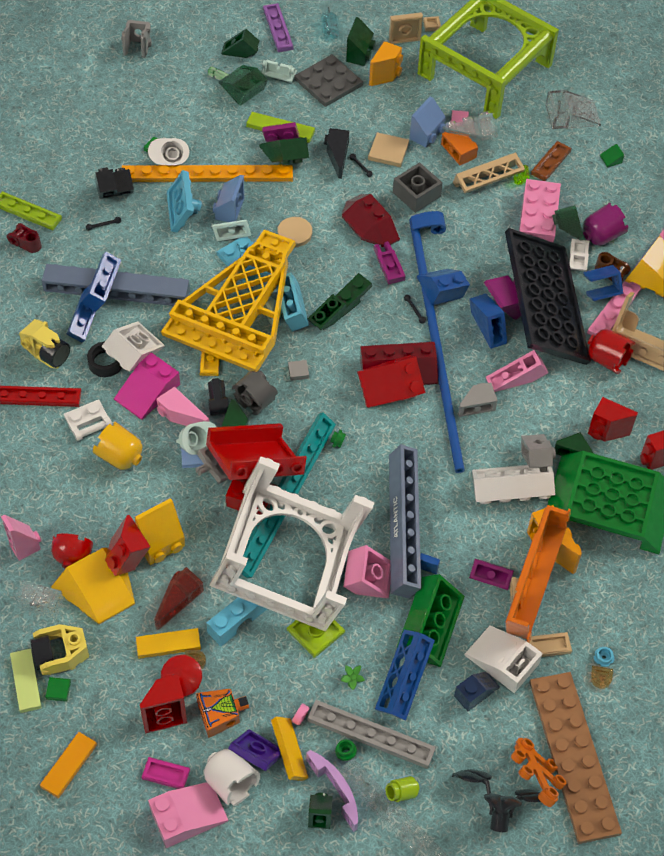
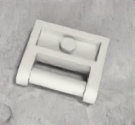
[64,400,113,441]

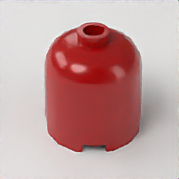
[588,329,636,374]

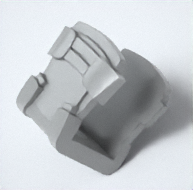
[121,20,151,58]

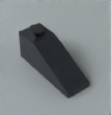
[324,128,350,179]

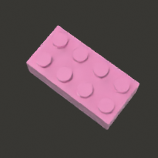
[519,179,561,243]

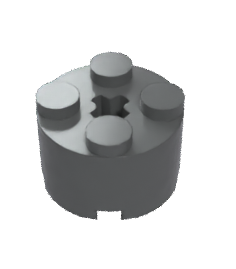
[232,370,278,415]

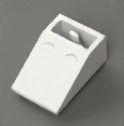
[464,626,543,693]

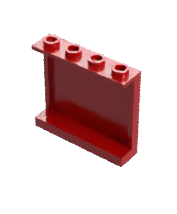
[206,423,307,480]

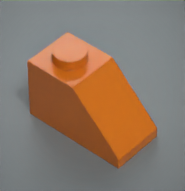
[441,132,478,165]

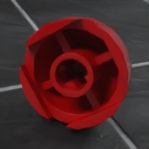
[51,533,93,568]

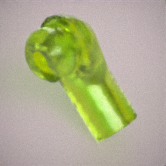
[513,165,530,185]

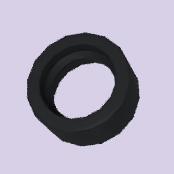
[87,341,122,378]

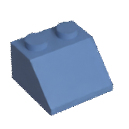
[409,96,446,147]
[213,175,245,222]

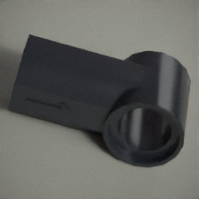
[208,378,229,416]

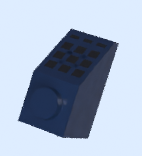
[454,672,500,712]

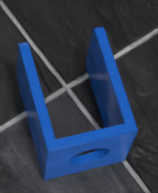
[583,265,623,301]

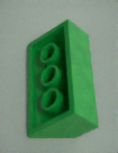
[397,574,465,667]

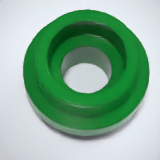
[330,429,346,448]
[335,739,357,761]

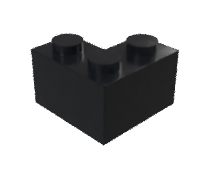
[95,167,134,199]

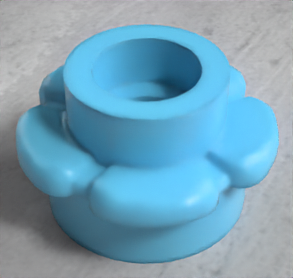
[594,647,614,667]

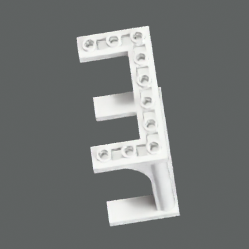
[210,457,374,631]

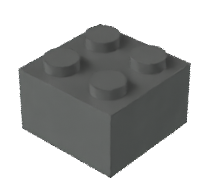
[393,162,443,213]

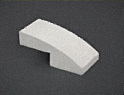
[569,239,589,272]

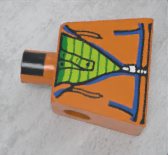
[196,689,249,738]

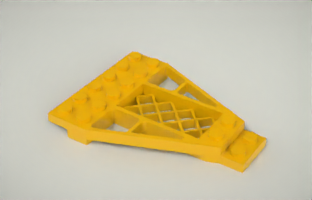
[161,230,296,372]

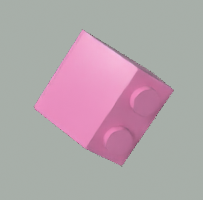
[343,545,391,598]

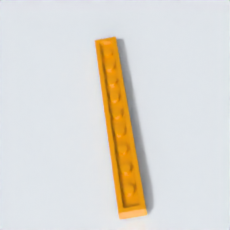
[121,165,293,182]

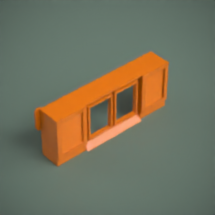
[506,505,571,643]

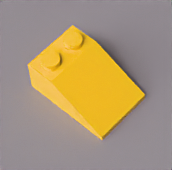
[135,498,185,565]

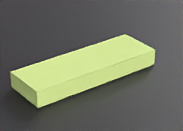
[10,648,42,713]

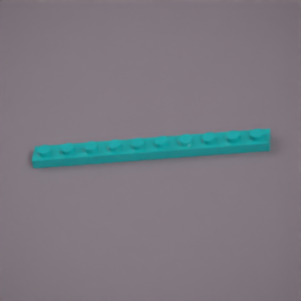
[241,412,336,578]

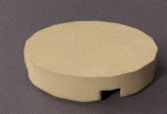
[278,217,312,247]

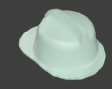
[176,421,216,455]

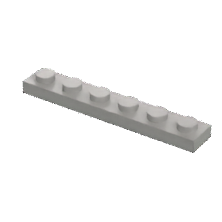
[307,700,436,769]

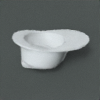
[148,138,189,165]

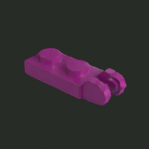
[374,242,406,285]

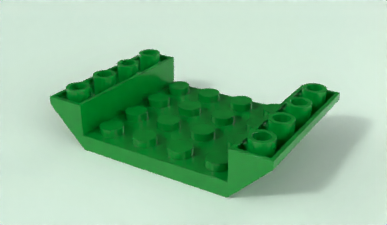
[547,451,664,555]

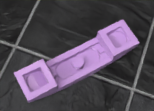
[306,750,358,832]

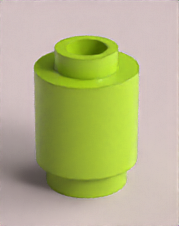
[385,776,419,802]

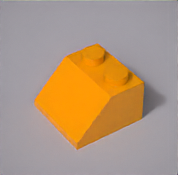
[369,41,403,86]

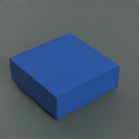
[420,553,440,574]

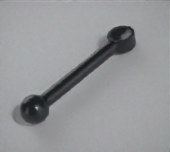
[349,153,373,177]
[86,217,121,231]
[404,294,426,324]

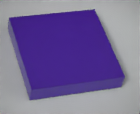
[228,729,282,771]

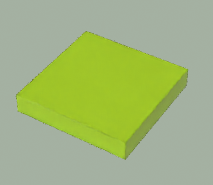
[287,606,345,658]

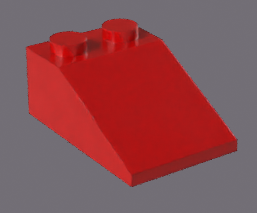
[357,355,426,408]

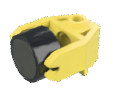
[19,319,70,368]
[30,624,89,675]

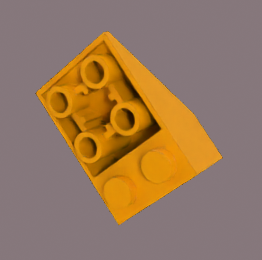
[527,505,582,574]

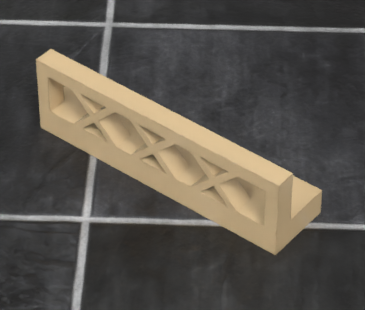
[453,152,525,194]

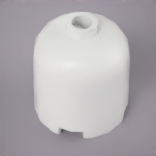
[204,749,260,806]

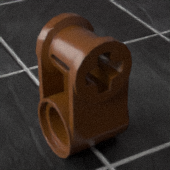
[595,252,631,281]

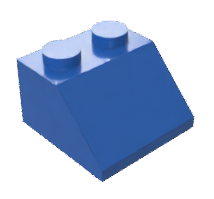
[417,269,470,305]

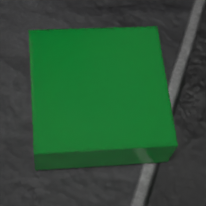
[45,677,71,702]

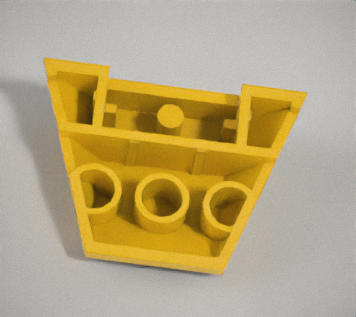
[625,235,664,297]
[51,548,135,624]

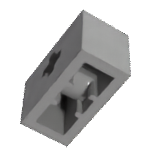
[521,434,556,468]

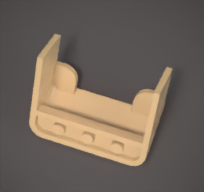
[612,292,664,371]

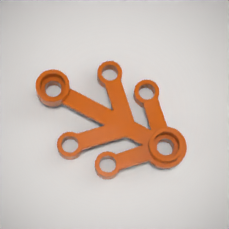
[511,738,567,807]

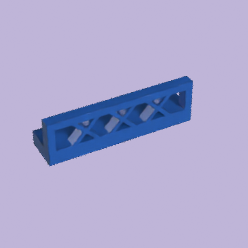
[375,629,435,721]

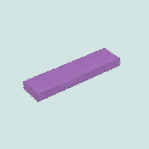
[263,3,293,52]

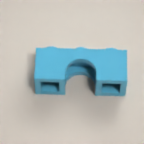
[206,597,267,646]

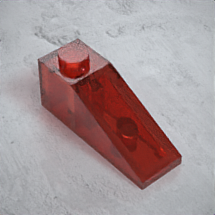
[154,567,204,630]

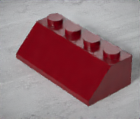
[360,342,438,385]

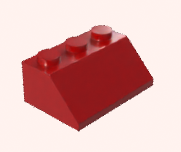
[140,674,187,734]

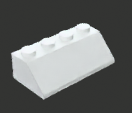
[472,465,555,504]

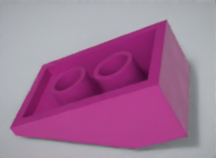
[114,353,180,420]

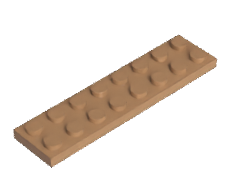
[529,672,622,844]

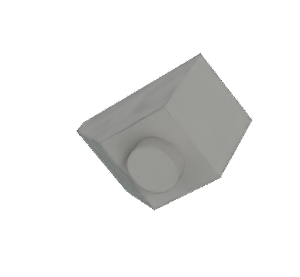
[458,382,498,417]

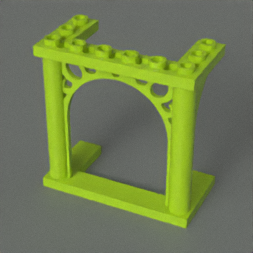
[417,0,559,119]

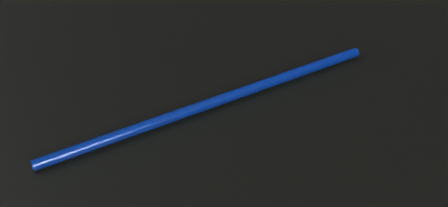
[409,218,465,473]

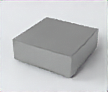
[288,360,309,381]

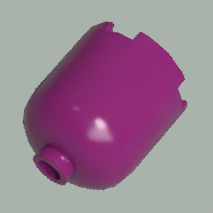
[583,203,628,246]

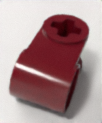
[7,223,42,253]

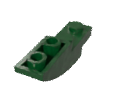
[307,273,372,330]

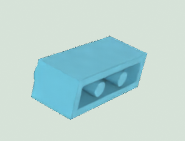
[277,272,309,332]

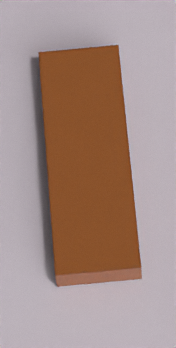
[531,141,572,181]

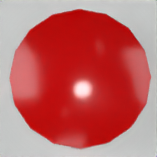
[161,655,202,697]

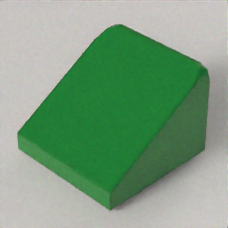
[600,144,624,168]

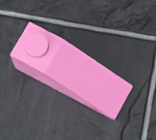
[486,350,548,392]
[156,387,210,426]
[1,515,41,561]

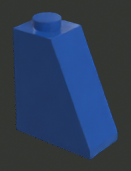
[469,294,507,349]

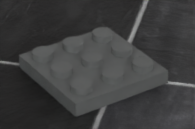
[294,54,363,107]

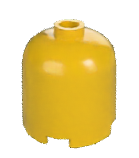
[92,421,143,470]

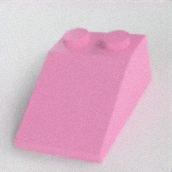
[148,782,228,848]

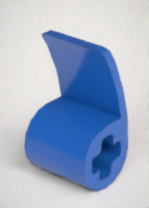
[411,211,446,234]

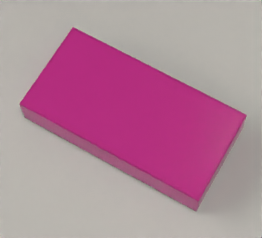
[141,757,190,789]

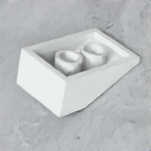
[102,321,165,371]

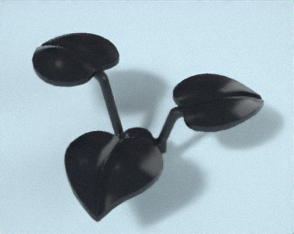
[452,769,541,832]

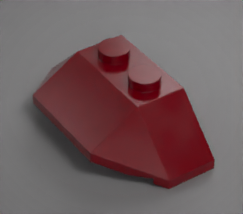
[342,194,400,247]

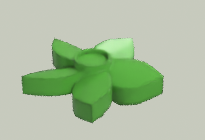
[340,665,365,690]

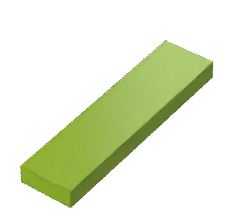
[246,112,315,143]
[0,191,62,231]

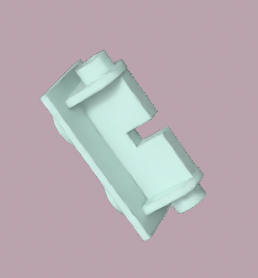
[261,59,297,83]

